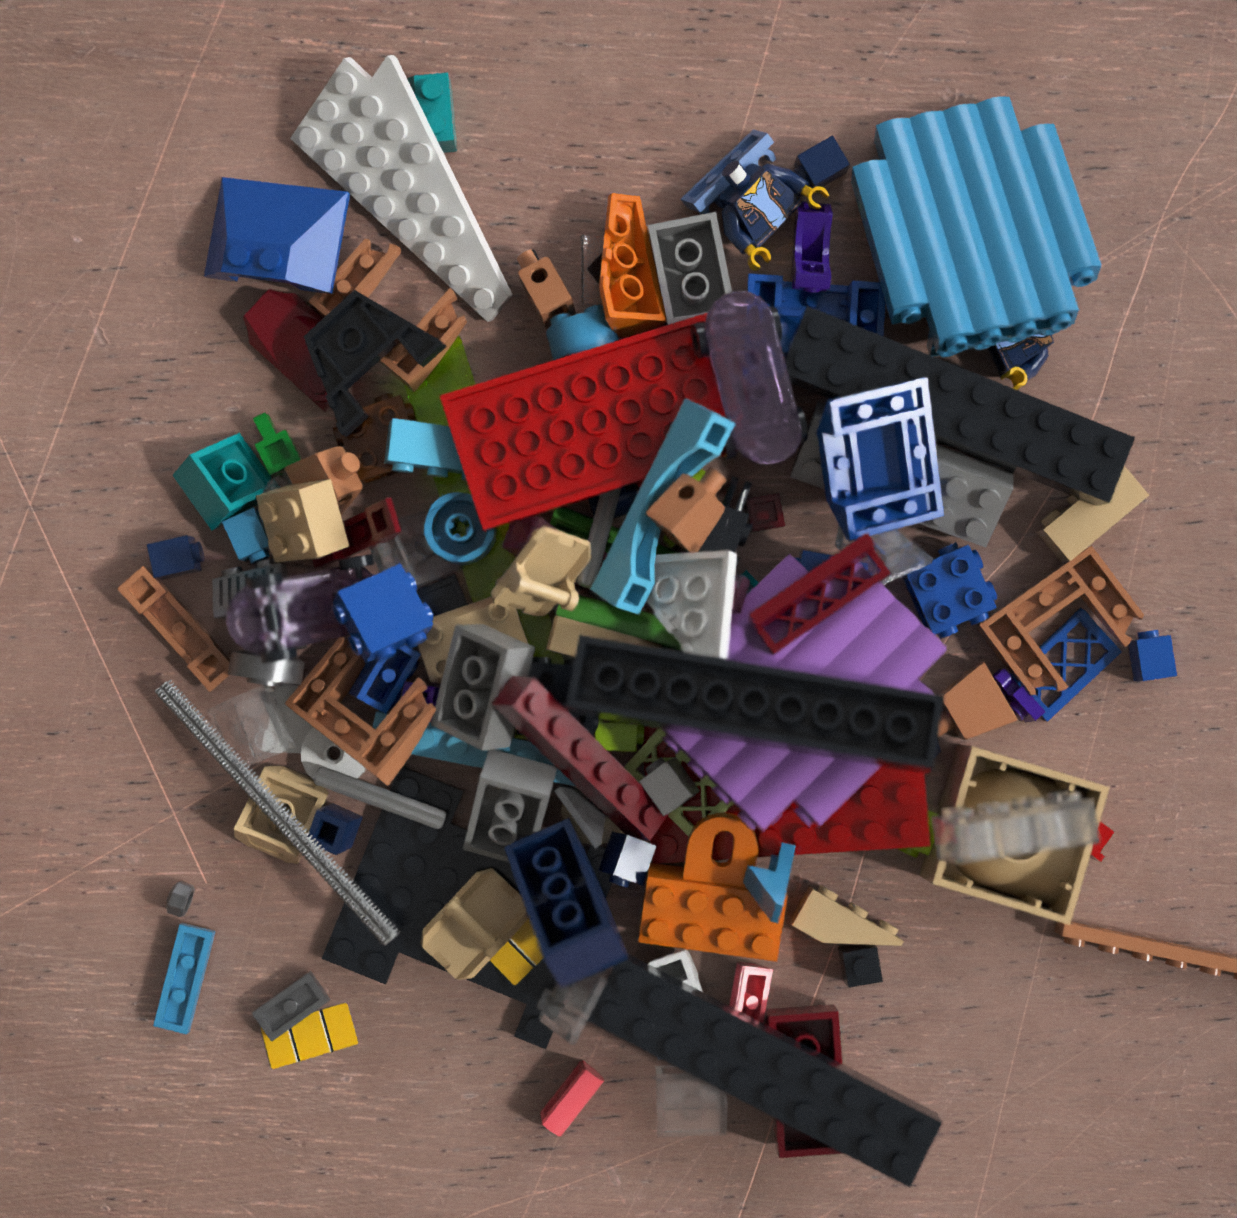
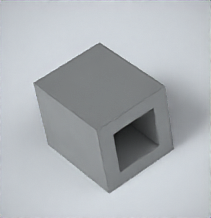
[639,757,700,816]

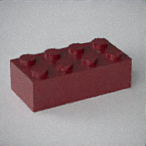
[765,1004,843,1158]

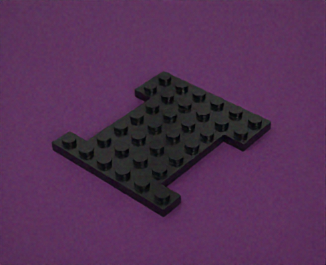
[322,766,612,1049]

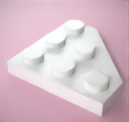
[646,550,737,659]

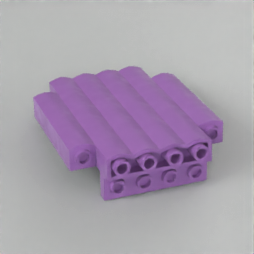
[662,554,947,832]

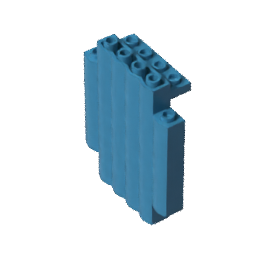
[851,96,1102,357]

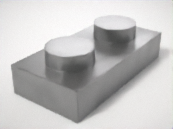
[252,971,330,1042]

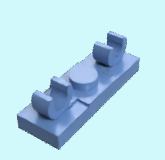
[681,129,776,215]

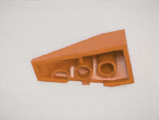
[599,193,667,337]

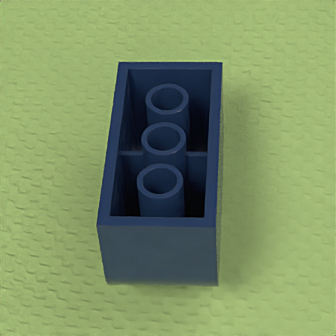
[504,818,629,989]

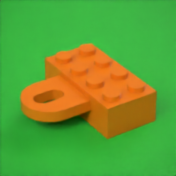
[638,813,788,962]

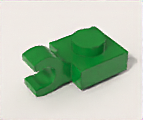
[253,412,302,476]

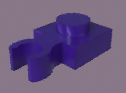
[992,668,1045,723]

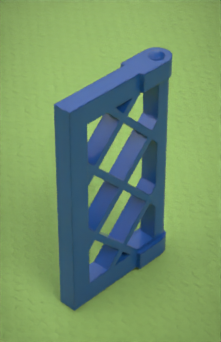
[1010,608,1122,722]

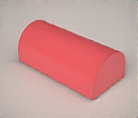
[729,962,773,1023]
[540,1060,605,1136]

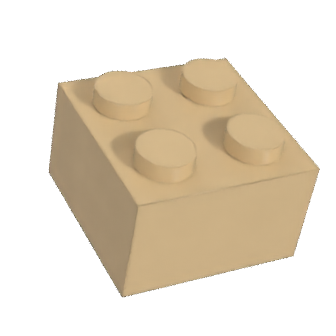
[256,479,349,562]

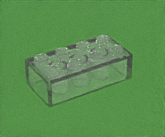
[932,791,1100,864]

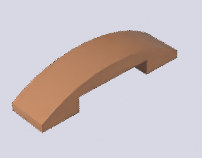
[117,566,230,692]

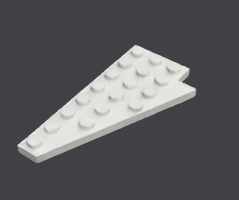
[290,55,512,322]

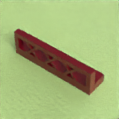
[749,533,891,656]

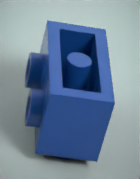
[349,645,421,714]

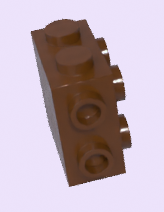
[333,393,417,485]

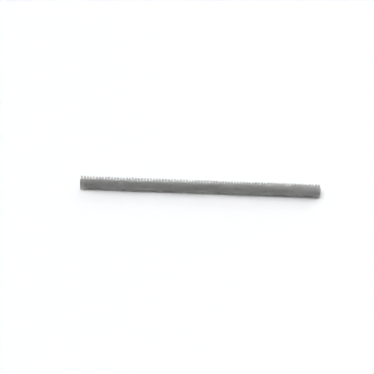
[155,680,400,946]

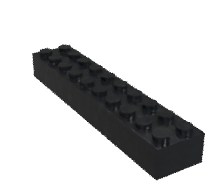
[777,306,1135,506]
[566,635,944,774]
[587,953,942,1188]

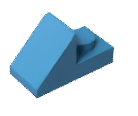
[743,842,796,923]

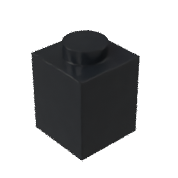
[838,944,883,988]

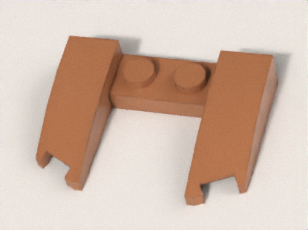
[309,239,467,392]
[976,545,1144,696]
[284,637,436,786]

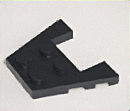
[304,290,447,437]

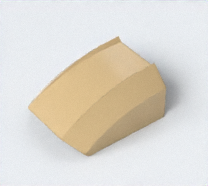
[234,766,329,864]

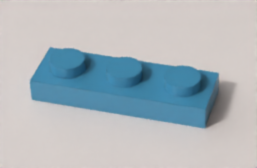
[153,923,216,1035]

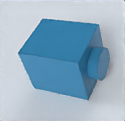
[222,508,270,564]

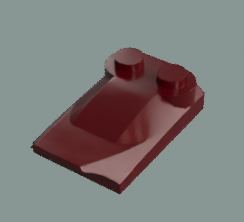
[243,289,329,412]

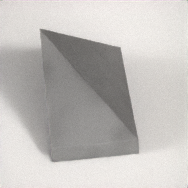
[555,785,606,848]

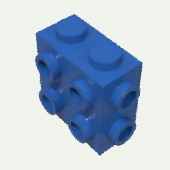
[901,542,997,639]
[332,563,434,664]

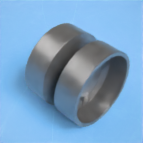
[228,615,310,687]

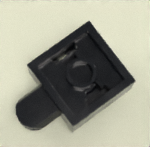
[698,476,752,572]

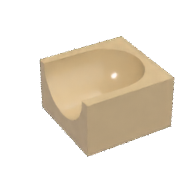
[919,744,1110,925]

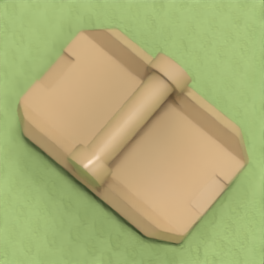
[491,526,591,616]
[418,597,528,684]
[421,868,528,980]

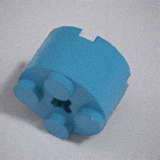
[546,305,619,360]
[424,492,497,565]

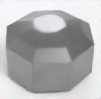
[166,881,195,917]

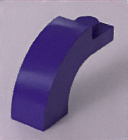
[792,202,833,292]

